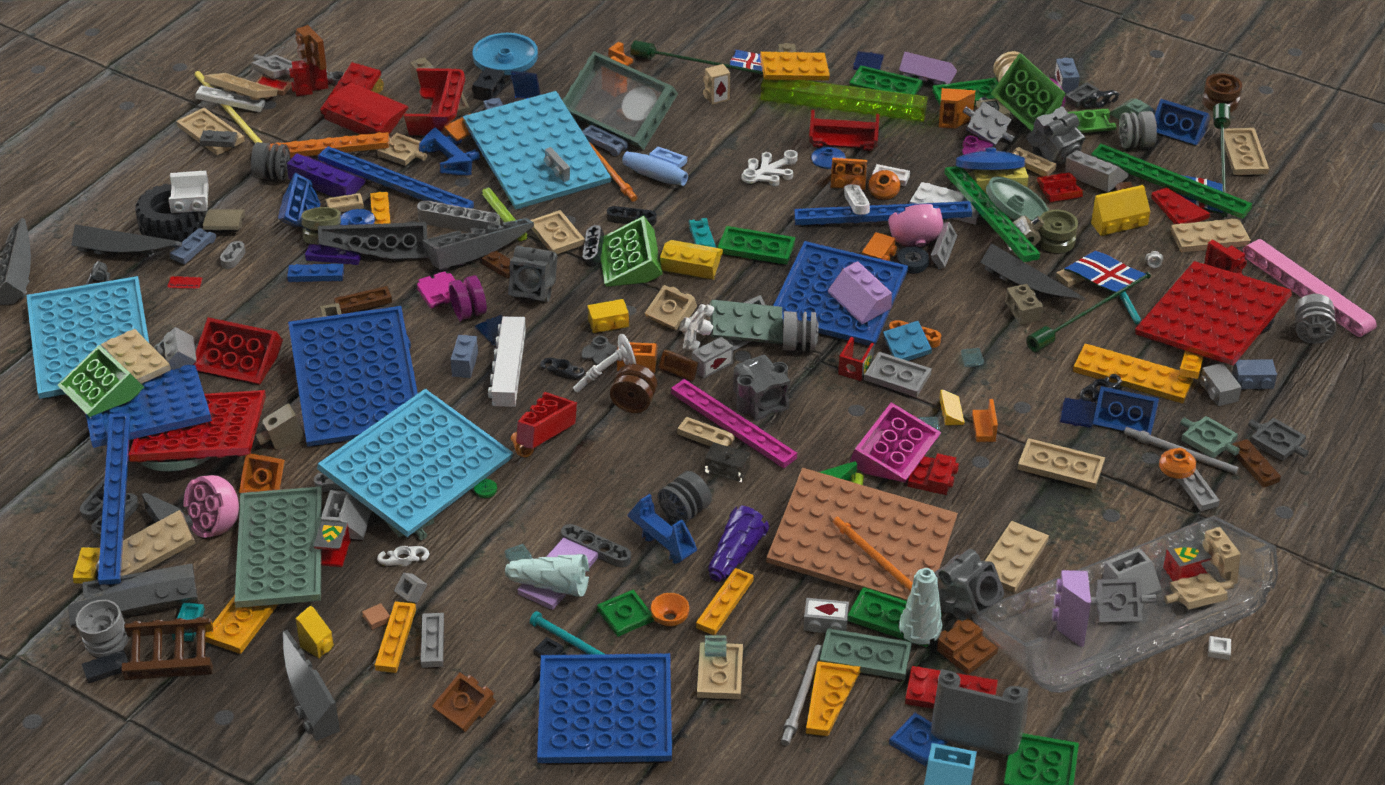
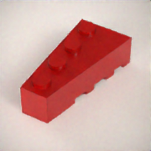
[516,392,577,449]

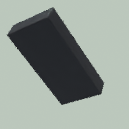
[82,650,128,684]

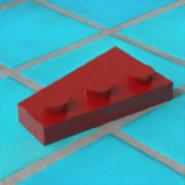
[1151,187,1210,225]

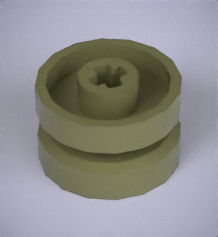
[301,207,341,245]
[1038,209,1078,253]

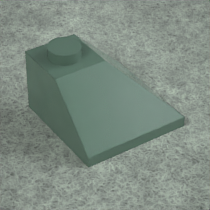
[1110,98,1156,120]

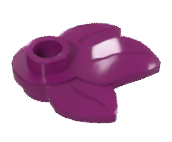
[962,136,993,155]

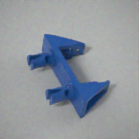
[419,127,480,175]
[627,494,697,563]

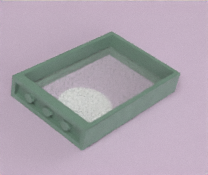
[562,51,678,150]

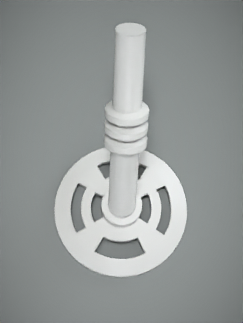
[573,334,636,393]

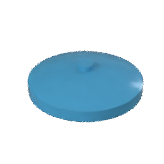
[473,33,538,75]

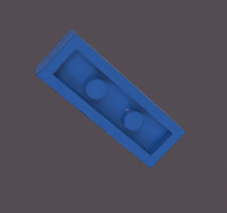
[287,264,344,282]

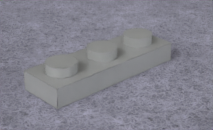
[931,222,957,269]
[421,613,444,668]

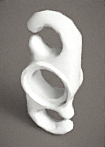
[377,546,429,566]

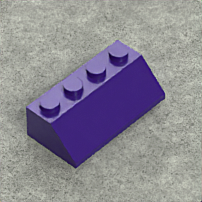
[287,154,366,197]

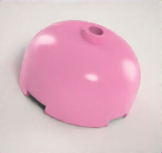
[888,204,943,247]
[184,475,239,537]

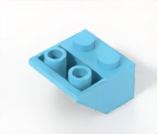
[924,743,977,785]

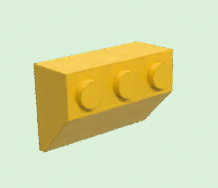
[1091,185,1150,236]
[660,240,723,280]

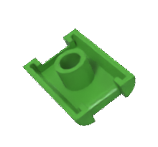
[1068,109,1117,133]

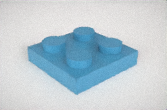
[883,321,932,361]

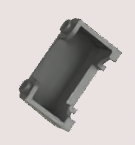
[931,669,1029,755]

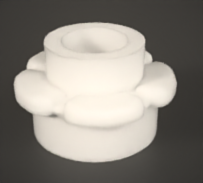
[1145,251,1163,268]

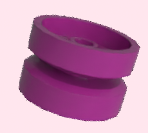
[448,275,487,321]

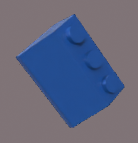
[1154,99,1211,145]
[1093,386,1159,435]

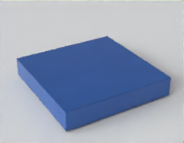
[889,713,949,766]

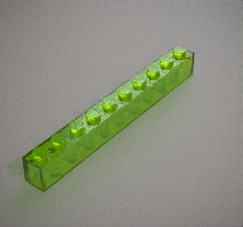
[761,79,928,122]

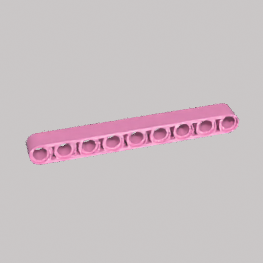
[1243,239,1377,337]

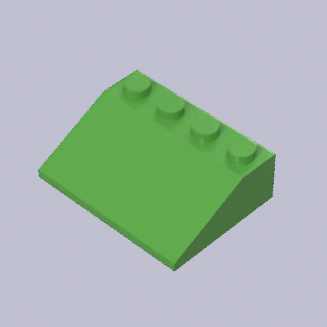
[991,53,1065,131]
[601,216,663,286]
[58,345,144,417]

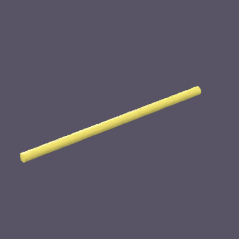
[195,71,263,143]

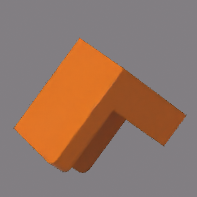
[608,42,633,66]

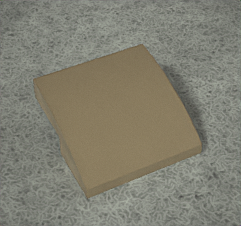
[203,209,245,230]

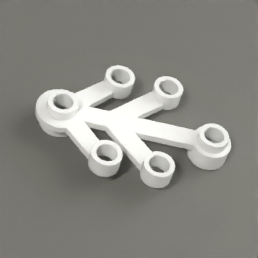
[742,150,798,186]
[679,304,714,351]

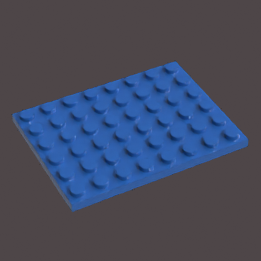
[288,306,418,446]

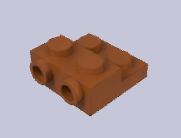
[295,25,327,70]
[937,618,998,675]
[432,673,496,732]

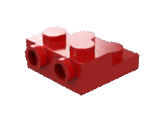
[289,60,328,96]
[1204,239,1247,275]
[908,453,959,495]

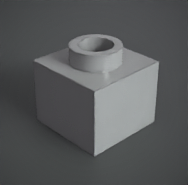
[394,573,427,603]

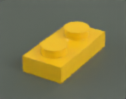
[73,547,100,583]

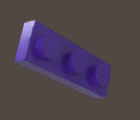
[305,244,362,265]

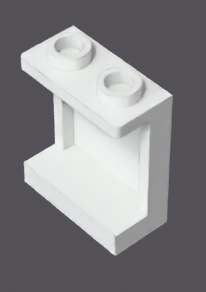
[169,171,209,213]

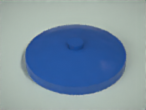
[956,147,1025,170]

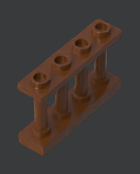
[122,617,214,680]

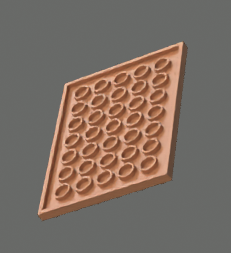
[766,468,958,601]

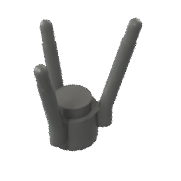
[86,261,110,285]

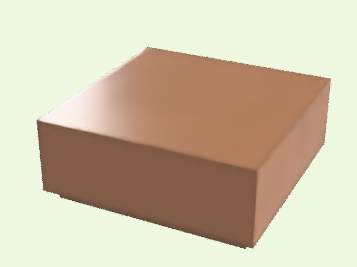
[362,603,390,630]

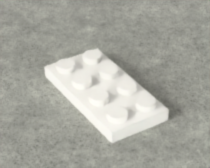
[910,182,981,225]

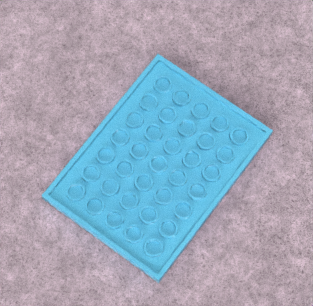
[463,91,611,210]
[27,276,149,399]
[317,389,513,537]

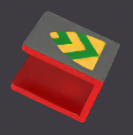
[838,337,875,381]
[314,520,351,567]
[1163,540,1211,582]

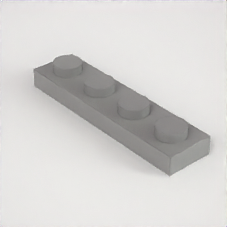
[1174,455,1220,511]

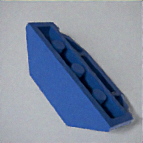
[278,173,320,227]

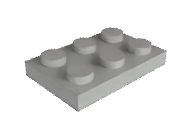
[864,352,932,397]

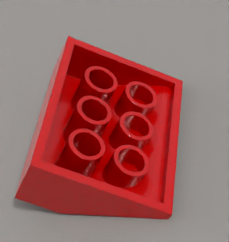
[322,83,408,135]
[193,317,283,385]

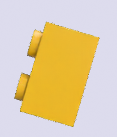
[587,299,629,333]

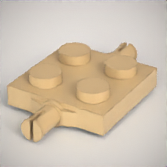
[377,133,427,166]
[1164,573,1234,609]

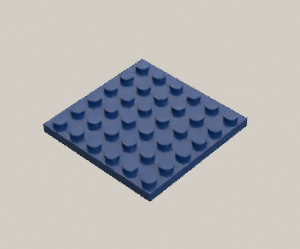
[773,241,908,347]
[86,365,212,448]
[537,654,672,763]

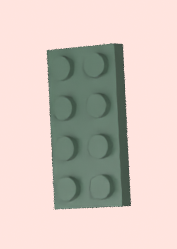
[710,300,783,344]
[820,628,912,680]

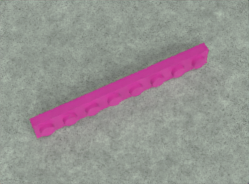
[671,379,797,468]

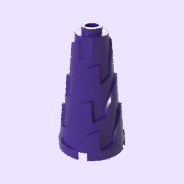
[708,505,769,582]

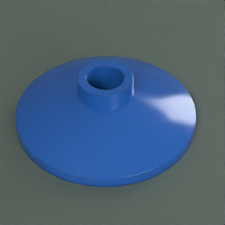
[811,147,845,169]
[340,209,375,225]

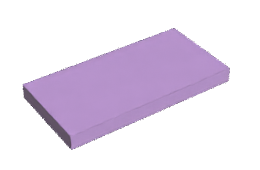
[518,538,598,610]

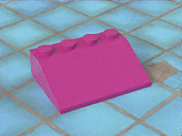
[849,402,941,482]

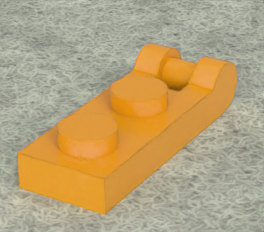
[1179,350,1204,379]

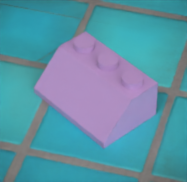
[899,52,957,85]
[828,261,892,324]
[1052,570,1091,646]

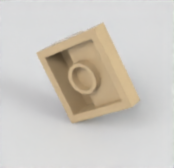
[644,285,697,331]
[1203,527,1241,584]

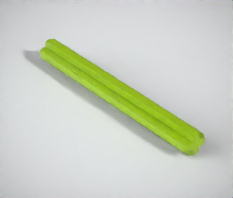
[482,187,527,241]

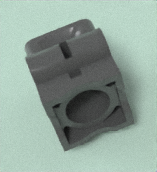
[1026,106,1086,165]
[508,246,557,302]
[733,355,790,421]
[934,549,1004,621]

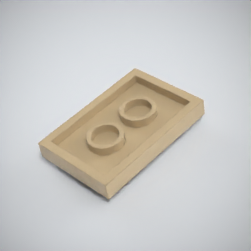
[530,210,585,254]
[697,642,743,699]

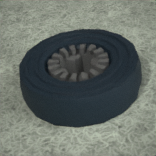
[897,247,929,273]

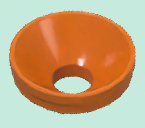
[869,170,900,200]
[1159,448,1196,479]
[651,593,689,626]

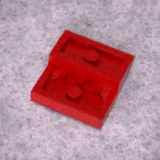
[1037,172,1083,202]

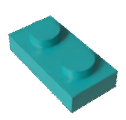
[172,603,205,642]

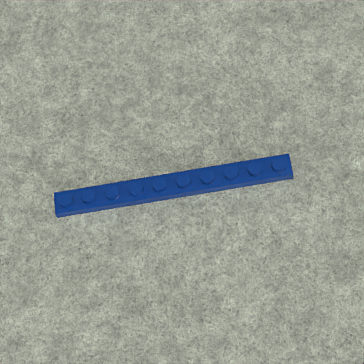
[318,146,474,209]
[794,201,972,225]
[98,413,131,585]

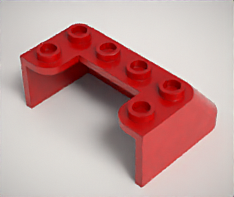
[404,68,465,135]

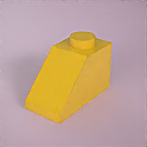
[295,606,334,658]

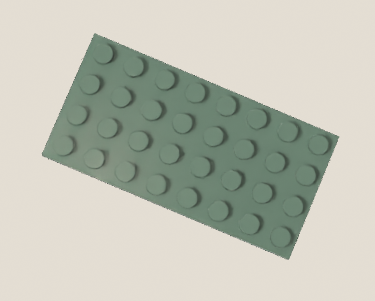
[235,486,322,608]

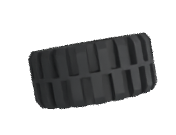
[135,183,206,243]

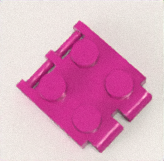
[417,271,455,309]

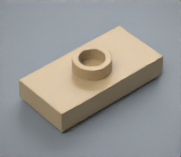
[326,193,364,212]

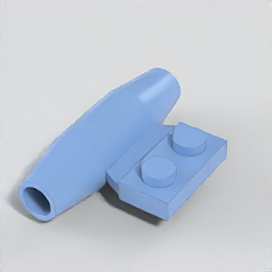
[622,147,688,186]

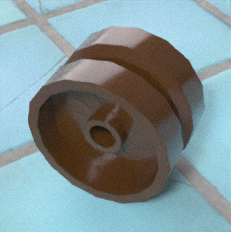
[1202,73,1242,112]
[610,364,657,413]

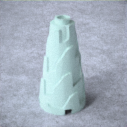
[505,554,589,597]
[899,568,942,644]

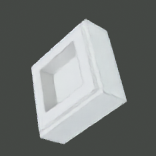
[1208,636,1231,660]

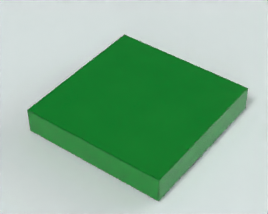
[597,589,654,637]

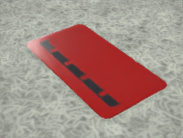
[167,276,203,289]

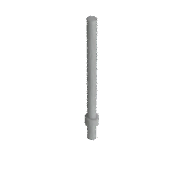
[1124,427,1239,475]
[781,645,823,746]

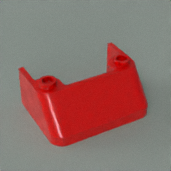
[809,110,880,151]

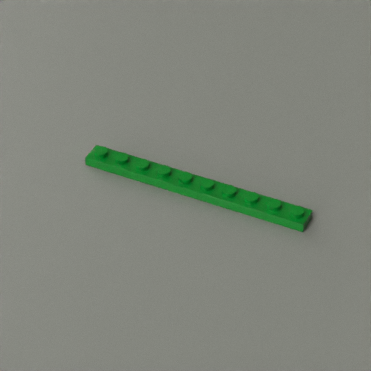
[1091,143,1252,219]
[944,166,1040,262]

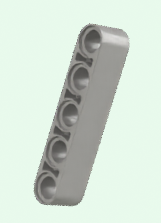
[417,201,500,232]

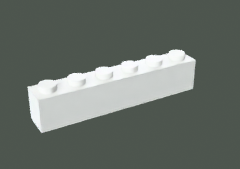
[488,317,526,407]

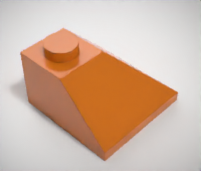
[239,454,285,493]

